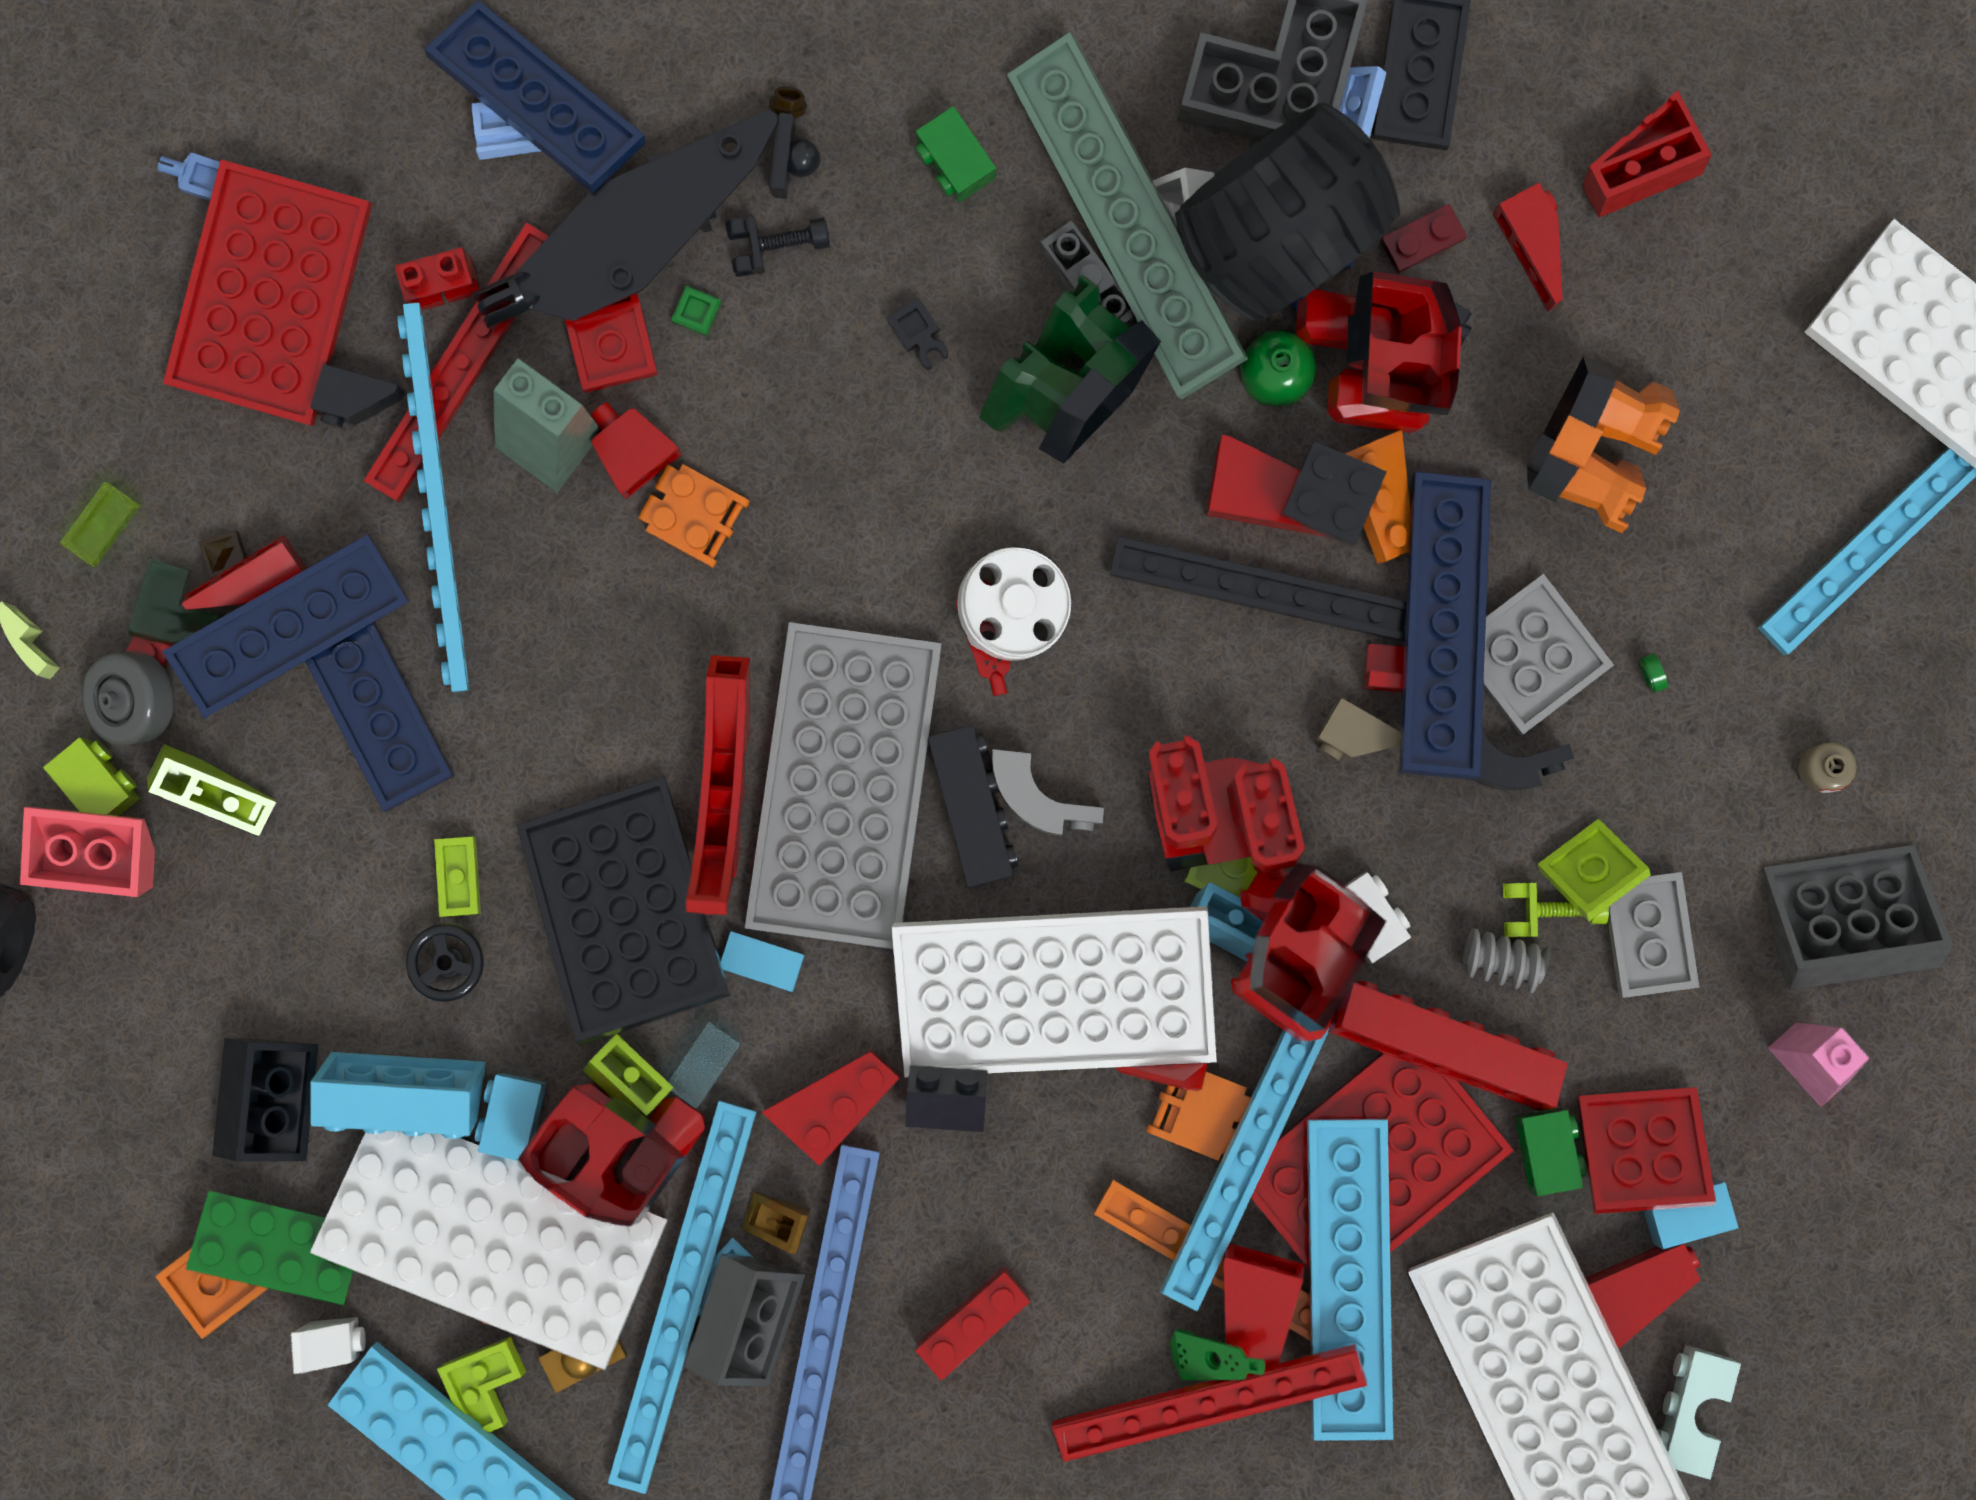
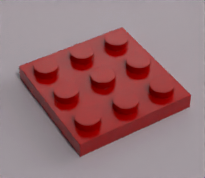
[1577,1087,1716,1214]

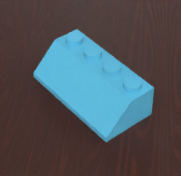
[311,1052,486,1139]

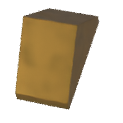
[742,1192,811,1254]

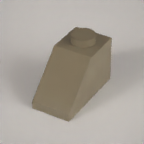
[1314,698,1401,761]

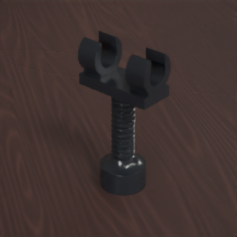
[725,216,830,277]

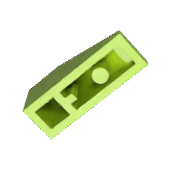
[147,744,276,836]

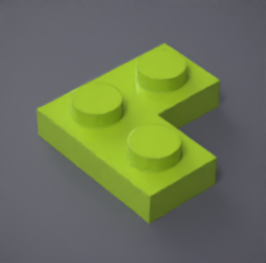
[437,1336,527,1433]

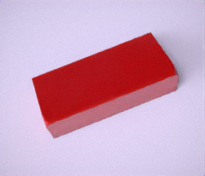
[1116,1063,1207,1091]

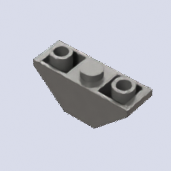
[1040,220,1135,323]

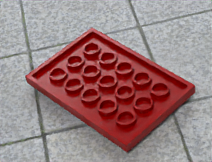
[163,159,373,426]
[1251,1053,1514,1269]

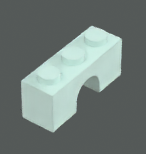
[1657,1345,1741,1480]

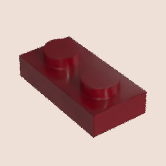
[1380,204,1467,274]

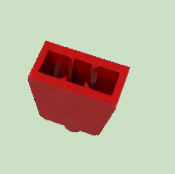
[590,402,682,500]

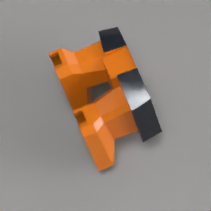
[1527,356,1680,533]

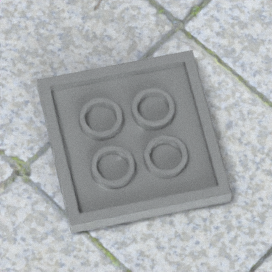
[1484,573,1614,735]

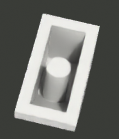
[291,1317,366,1374]

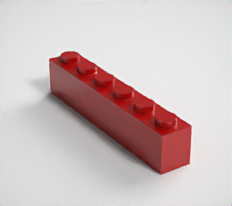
[1328,980,1568,1111]

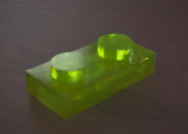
[60,481,141,567]

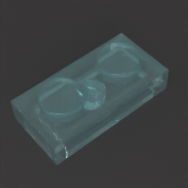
[668,1022,742,1109]

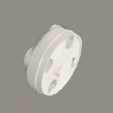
[957,547,1071,661]

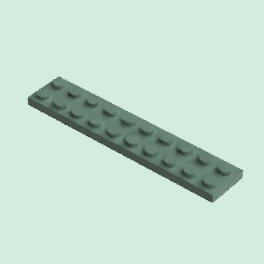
[1007,32,1248,399]

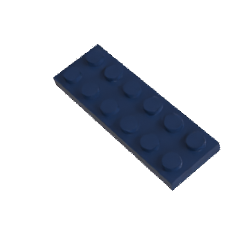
[424,0,646,193]
[162,534,410,719]
[305,621,455,812]

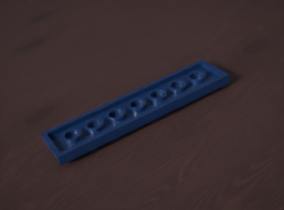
[1399,472,1491,780]

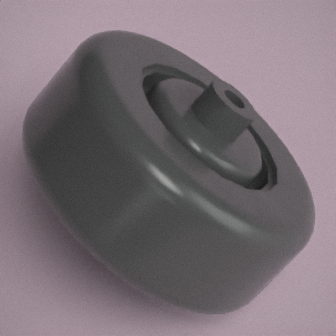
[82,651,174,746]

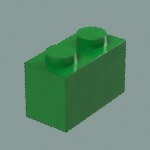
[914,106,996,204]
[1514,1107,1586,1196]

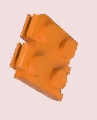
[638,464,750,568]
[1146,1071,1251,1161]

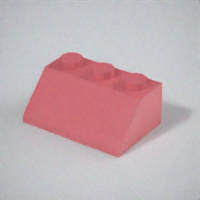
[20,806,155,897]

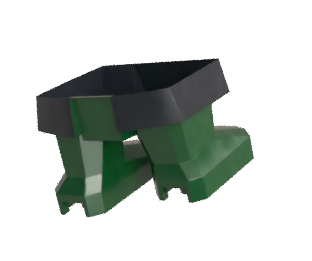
[979,275,1161,464]

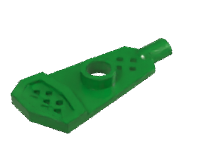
[1170,1329,1265,1380]

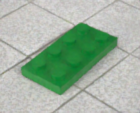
[186,1191,353,1306]

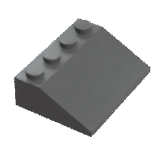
[1762,845,1953,990]

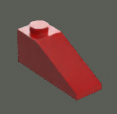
[1492,182,1563,312]
[181,535,307,610]

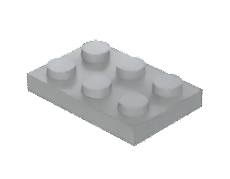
[1608,872,1700,998]

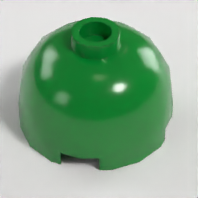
[1240,329,1316,407]

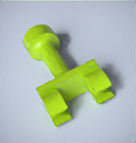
[1503,883,1609,937]

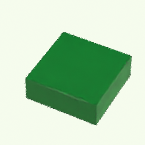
[671,286,722,337]

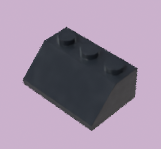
[212,1038,318,1161]

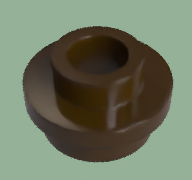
[769,87,807,120]

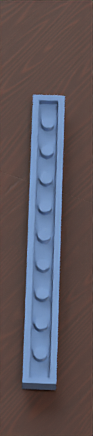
[771,1144,880,1500]

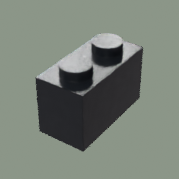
[905,1065,988,1132]

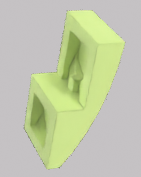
[0,601,60,679]

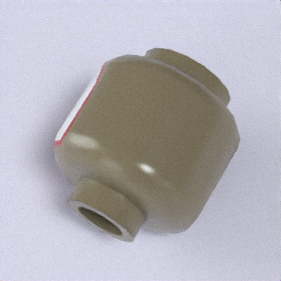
[1798,742,1857,793]

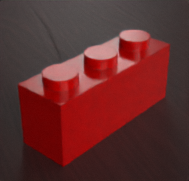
[915,1266,1031,1381]

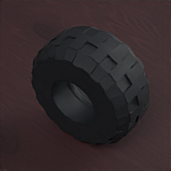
[0,884,36,997]

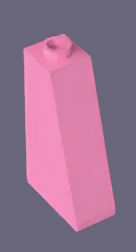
[1768,1022,1869,1107]

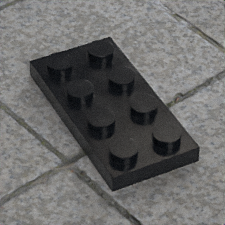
[1372,0,1471,151]

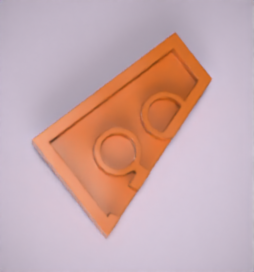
[1344,430,1411,564]

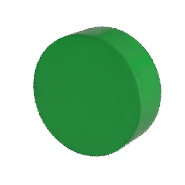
[1639,653,1668,693]

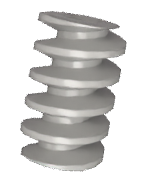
[1462,928,1550,994]

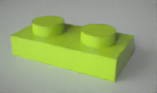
[434,836,481,917]

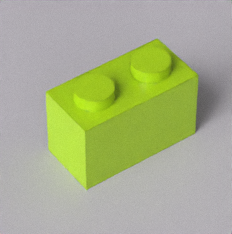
[43,737,140,816]
[582,1033,674,1117]

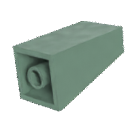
[494,358,601,493]

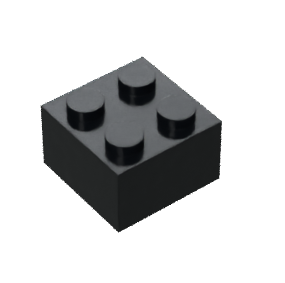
[1280,441,1387,546]

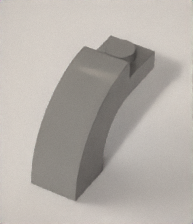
[992,750,1104,836]

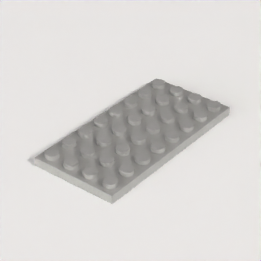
[745,622,942,949]

